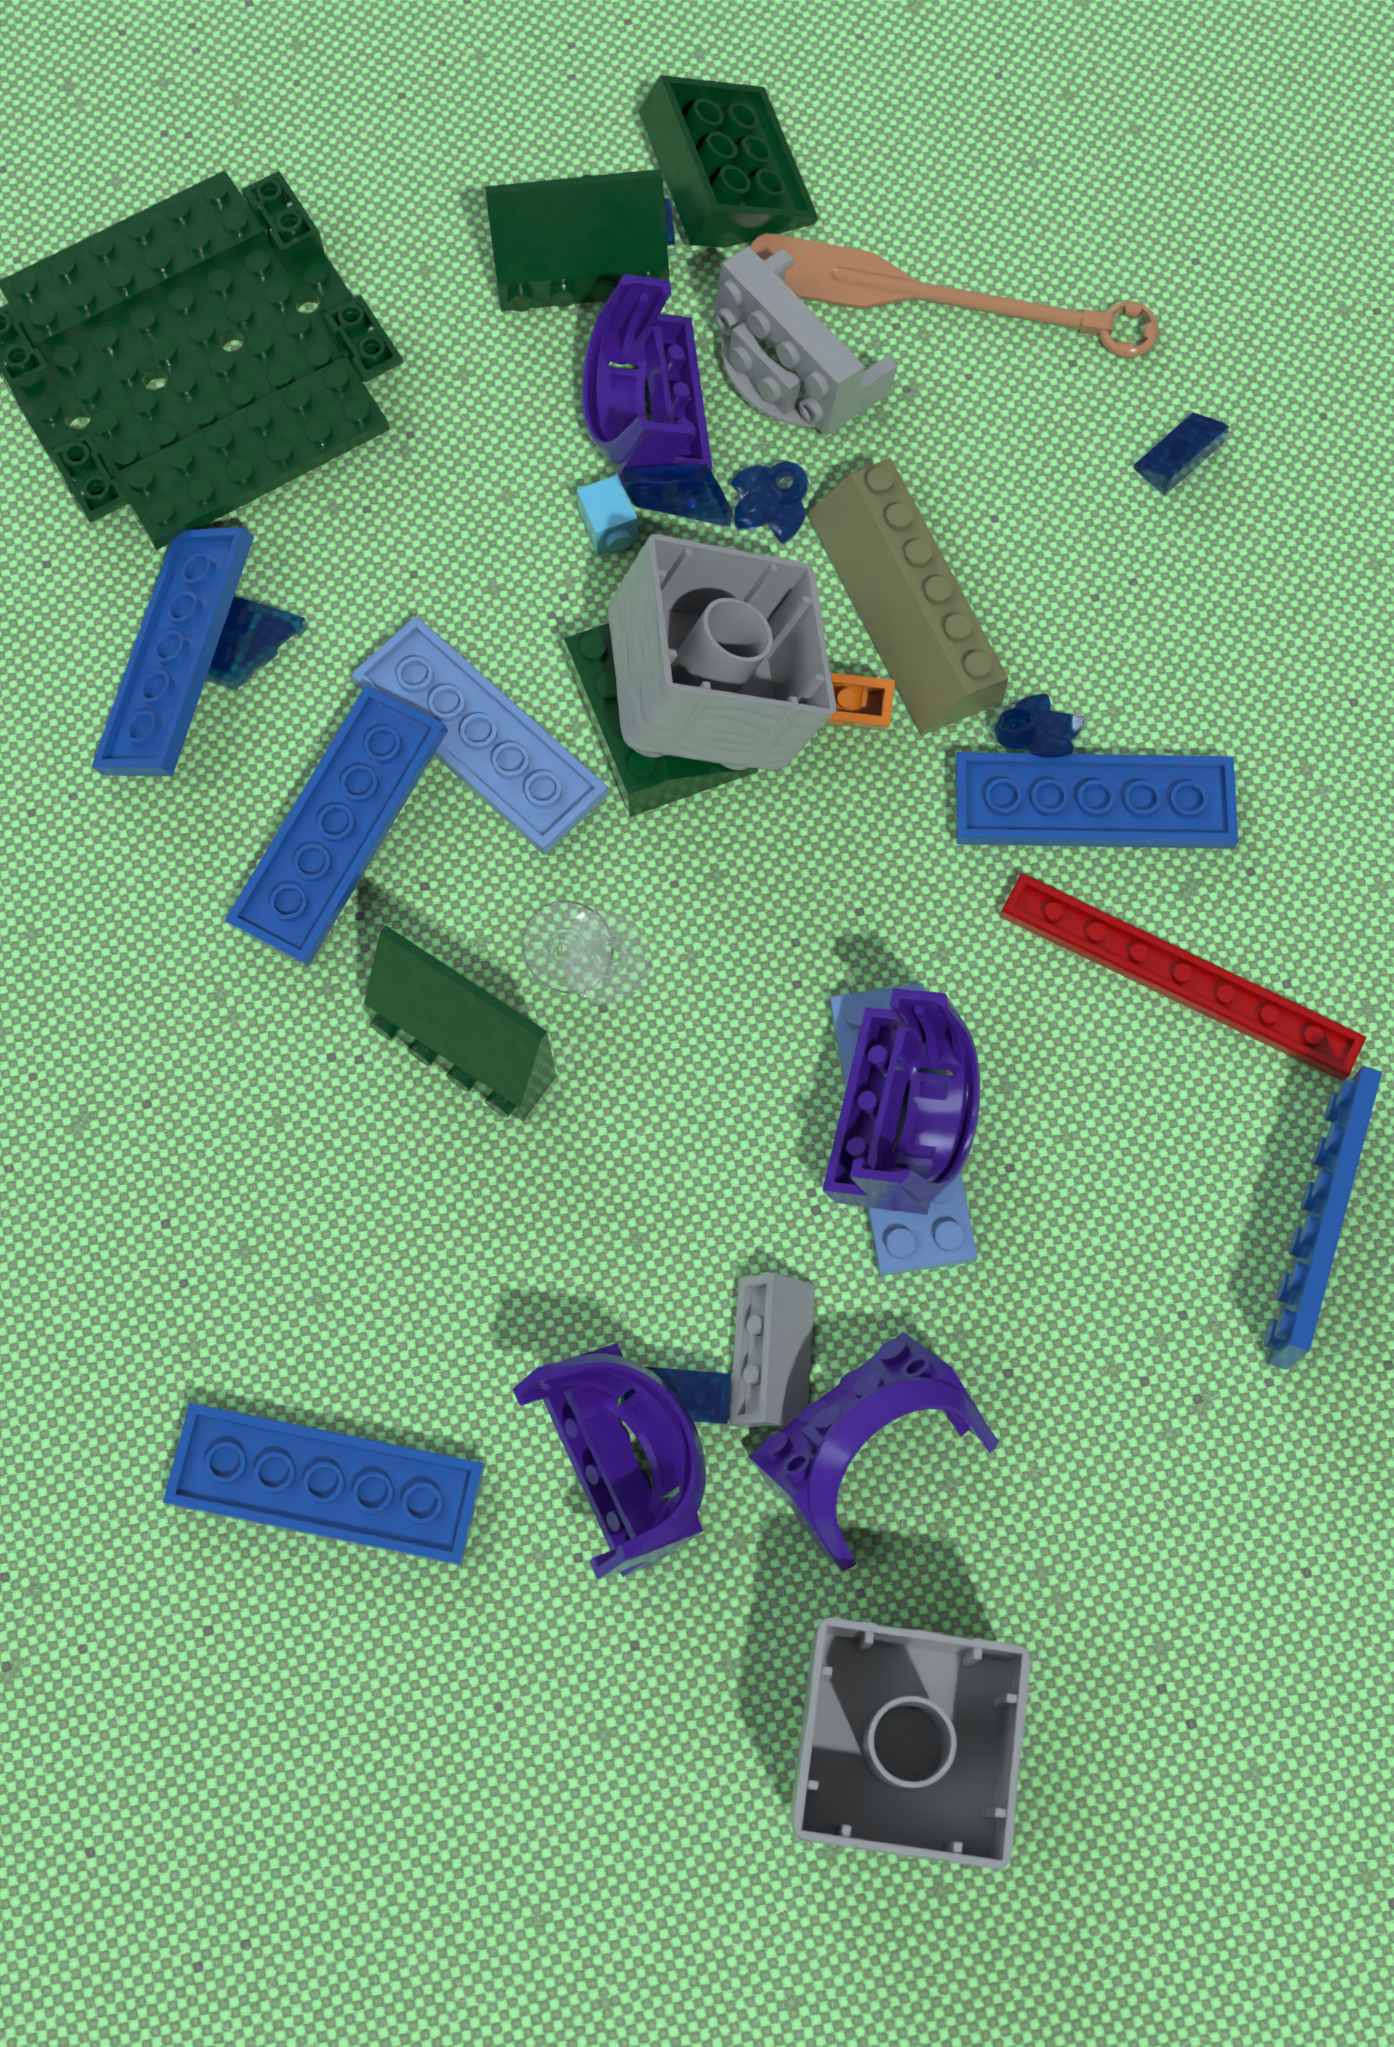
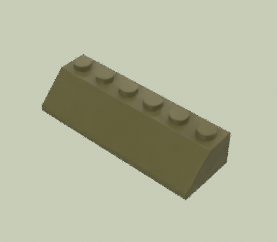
[807,458,1009,736]

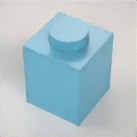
[576,475,639,555]

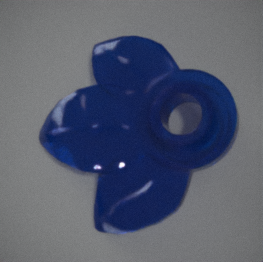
[731,461,809,544]
[994,694,1085,758]

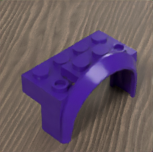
[581,274,713,487]
[822,988,980,1215]
[749,1332,999,1571]
[513,1343,706,1580]

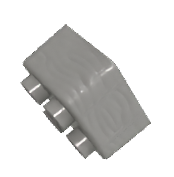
[608,534,836,770]
[790,1617,1031,1870]

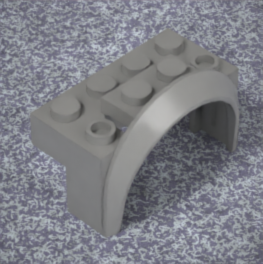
[714,246,897,436]

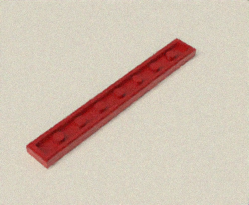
[1000,873,1367,1081]

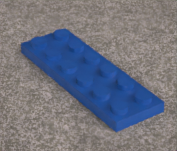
[91,527,254,776]
[225,685,448,967]
[955,752,1238,849]
[1264,1066,1382,1370]
[163,1403,485,1566]

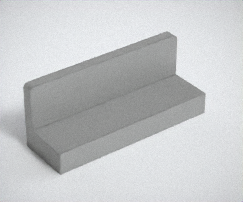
[729,1273,815,1429]

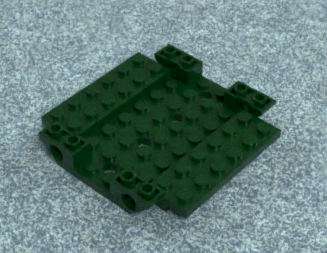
[0,170,404,550]

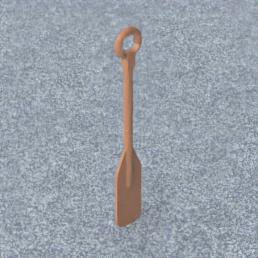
[750,234,1158,358]

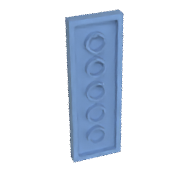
[351,616,609,856]
[829,983,978,1277]

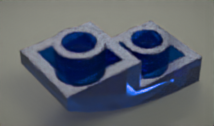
[621,1366,731,1424]

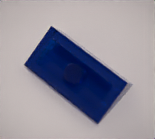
[1133,412,1230,495]

